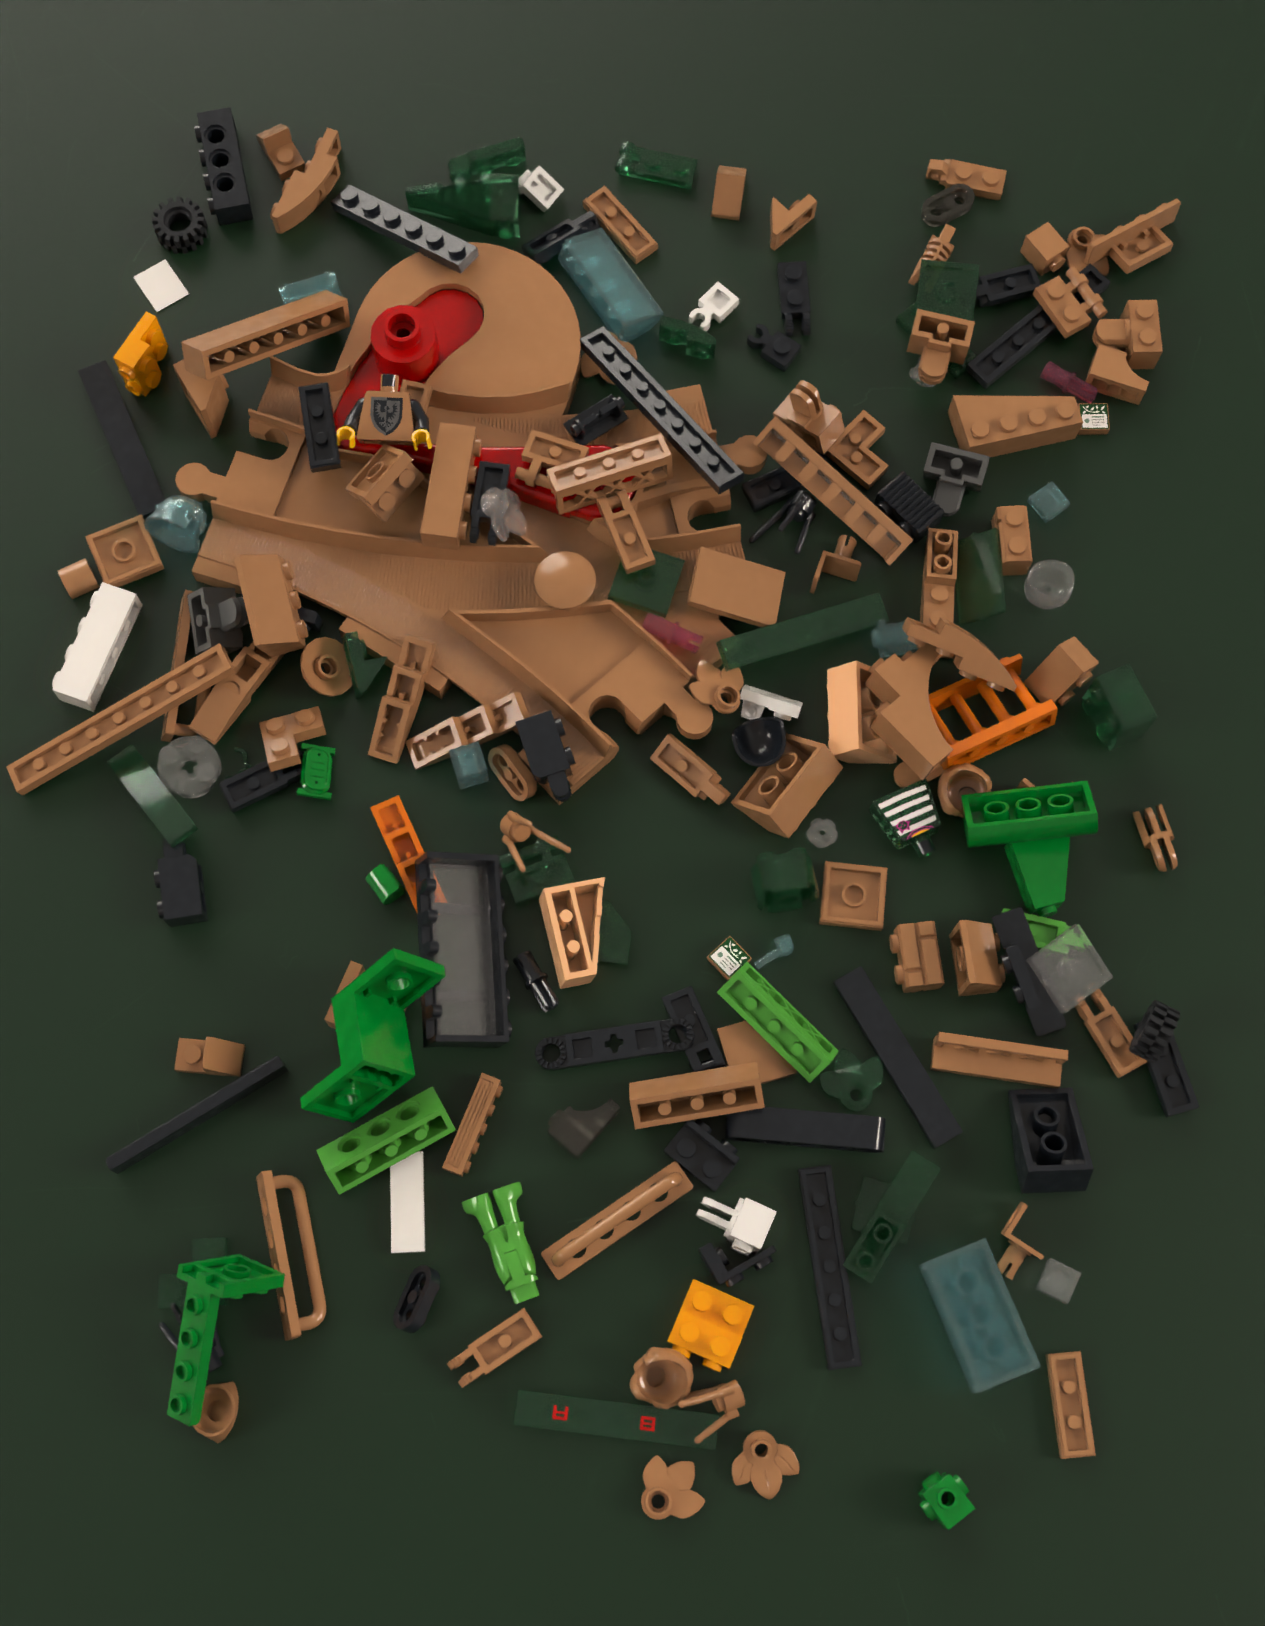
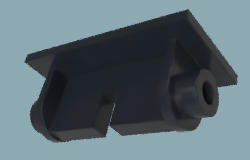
[563,394,628,445]

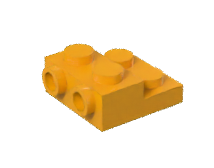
[113,311,168,396]
[667,1279,754,1373]

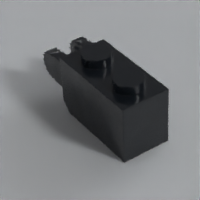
[515,710,576,802]
[154,833,208,927]

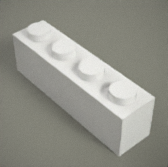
[52,582,143,712]

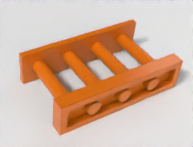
[929,653,1058,770]

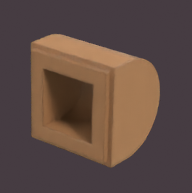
[57,558,100,599]

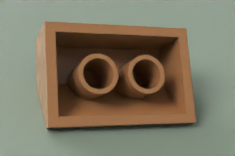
[234,554,308,657]
[731,733,843,838]

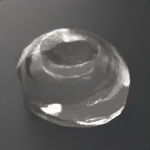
[1024,559,1075,610]

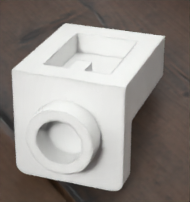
[514,165,564,212]

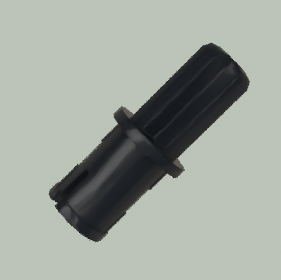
[513,950,559,1012]

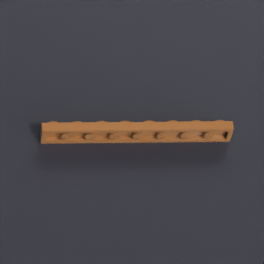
[6,643,236,795]

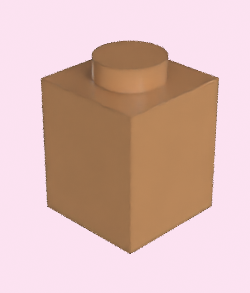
[1020,222,1070,276]

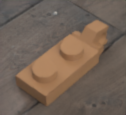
[926,159,1007,201]
[650,733,731,805]

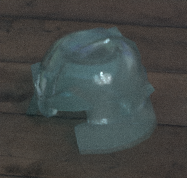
[144,495,209,553]

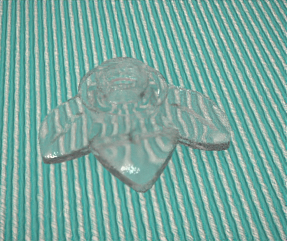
[481,487,526,542]

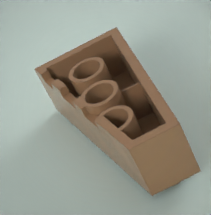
[948,395,1083,458]

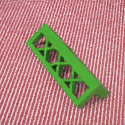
[717,962,839,1083]

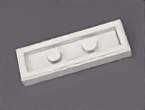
[390,1151,425,1254]

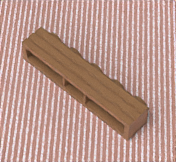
[442,1073,503,1177]

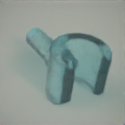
[754,934,794,969]

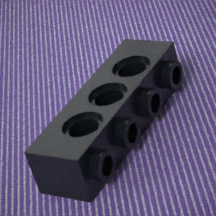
[194,107,254,226]

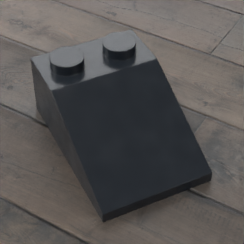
[1008,1088,1094,1194]

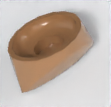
[193,1381,239,1443]

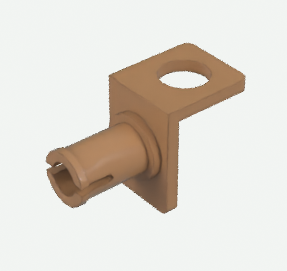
[810,535,862,594]
[994,1202,1044,1280]

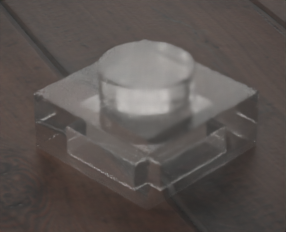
[1035,1258,1081,1304]

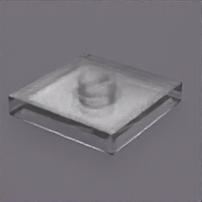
[1027,924,1113,1013]

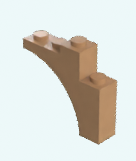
[865,643,953,780]

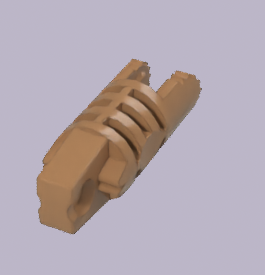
[908,224,956,294]

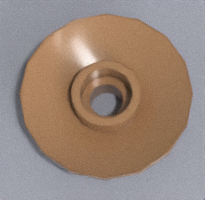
[300,637,356,697]

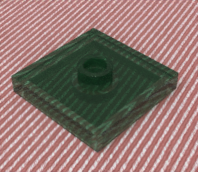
[914,259,980,321]
[608,549,685,618]

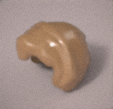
[937,763,992,818]
[629,1347,694,1410]

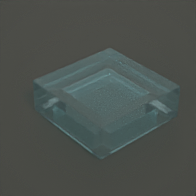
[1027,481,1071,523]

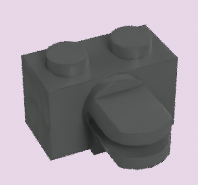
[923,442,990,517]
[187,587,249,654]

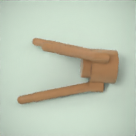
[500,810,571,872]
[678,1380,745,1444]

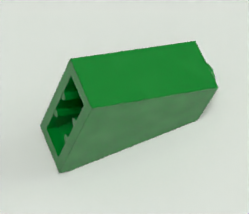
[1004,837,1070,917]

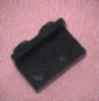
[663,1119,740,1193]

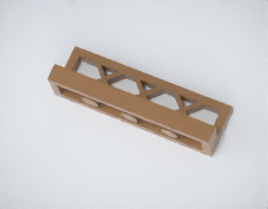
[546,433,674,515]
[930,1032,1069,1088]

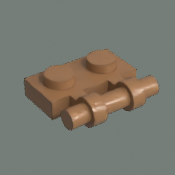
[1033,267,1108,338]
[515,429,589,496]

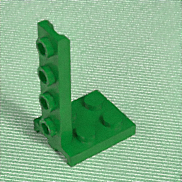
[167,1254,285,1427]

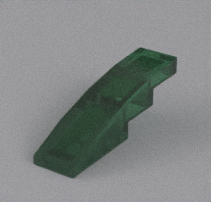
[107,744,198,848]

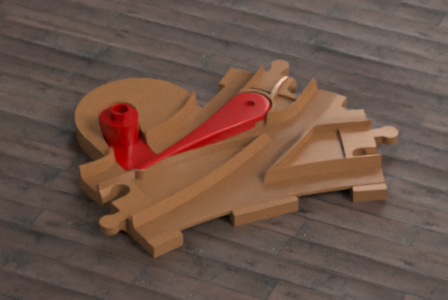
[175,242,767,805]

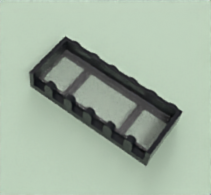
[415,851,512,1048]

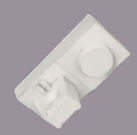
[740,684,803,721]

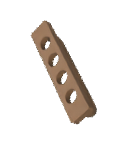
[161,590,211,742]
[541,1161,693,1280]
[256,1170,326,1341]

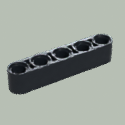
[725,1107,886,1153]

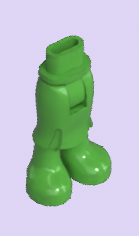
[461,1181,539,1304]

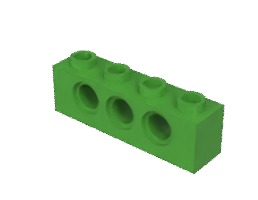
[316,1086,456,1195]

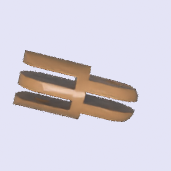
[1132,804,1178,872]

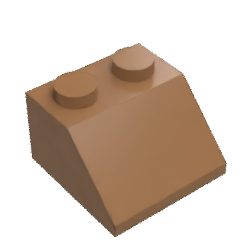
[173,359,229,439]
[949,920,1005,996]

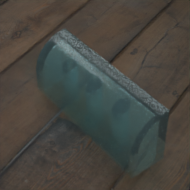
[558,227,664,342]

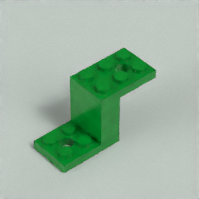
[300,948,446,1123]

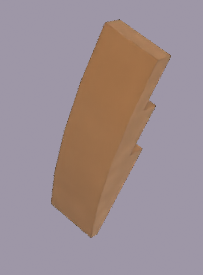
[368,634,437,764]
[405,692,529,770]

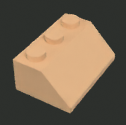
[827,661,897,764]

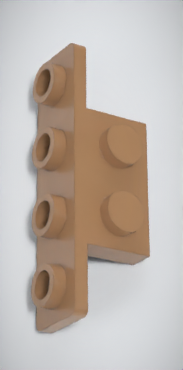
[1084,199,1181,274]

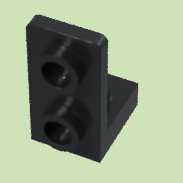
[698,1242,777,1288]

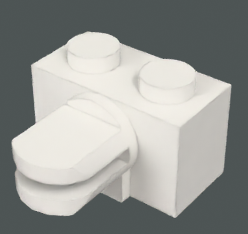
[696,1197,777,1256]

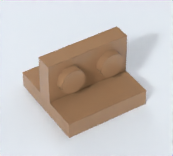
[345,444,425,522]

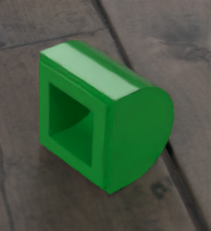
[365,864,406,905]

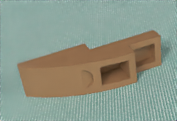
[271,127,341,234]
[920,528,958,628]
[902,617,1017,692]
[189,641,286,745]

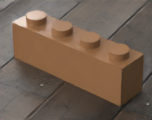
[420,422,482,550]
[629,1062,765,1129]

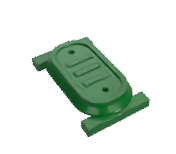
[296,743,336,800]

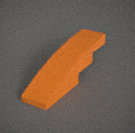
[370,795,447,915]

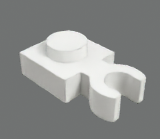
[689,282,739,333]

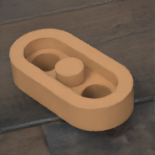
[488,744,537,801]

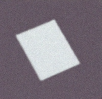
[133,259,189,312]

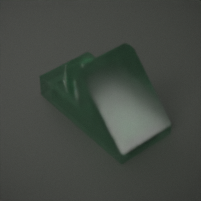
[342,631,388,699]

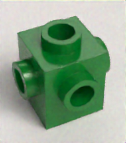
[918,1471,976,1530]

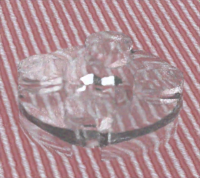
[157,736,222,798]

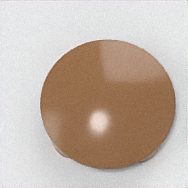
[534,551,596,611]

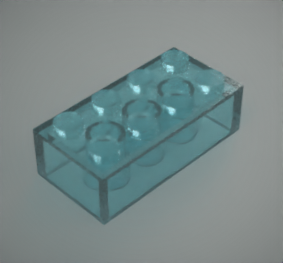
[918,1238,1041,1393]

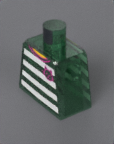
[869,778,941,859]

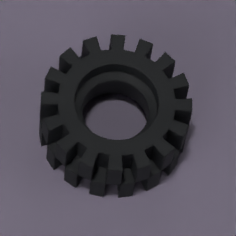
[152,196,208,254]
[1129,999,1180,1064]

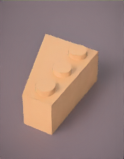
[539,877,605,989]

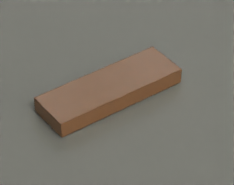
[583,186,658,265]
[1045,1351,1096,1459]

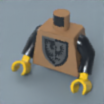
[337,374,432,451]

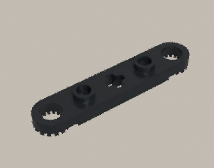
[535,1018,695,1071]

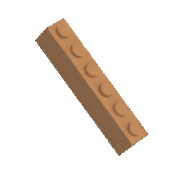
[181,290,351,380]

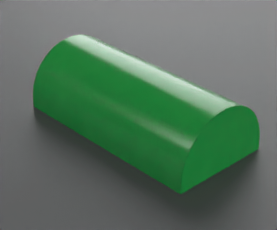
[961,781,1098,848]

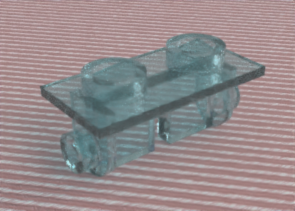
[278,270,342,305]

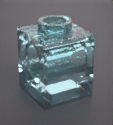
[449,741,490,790]

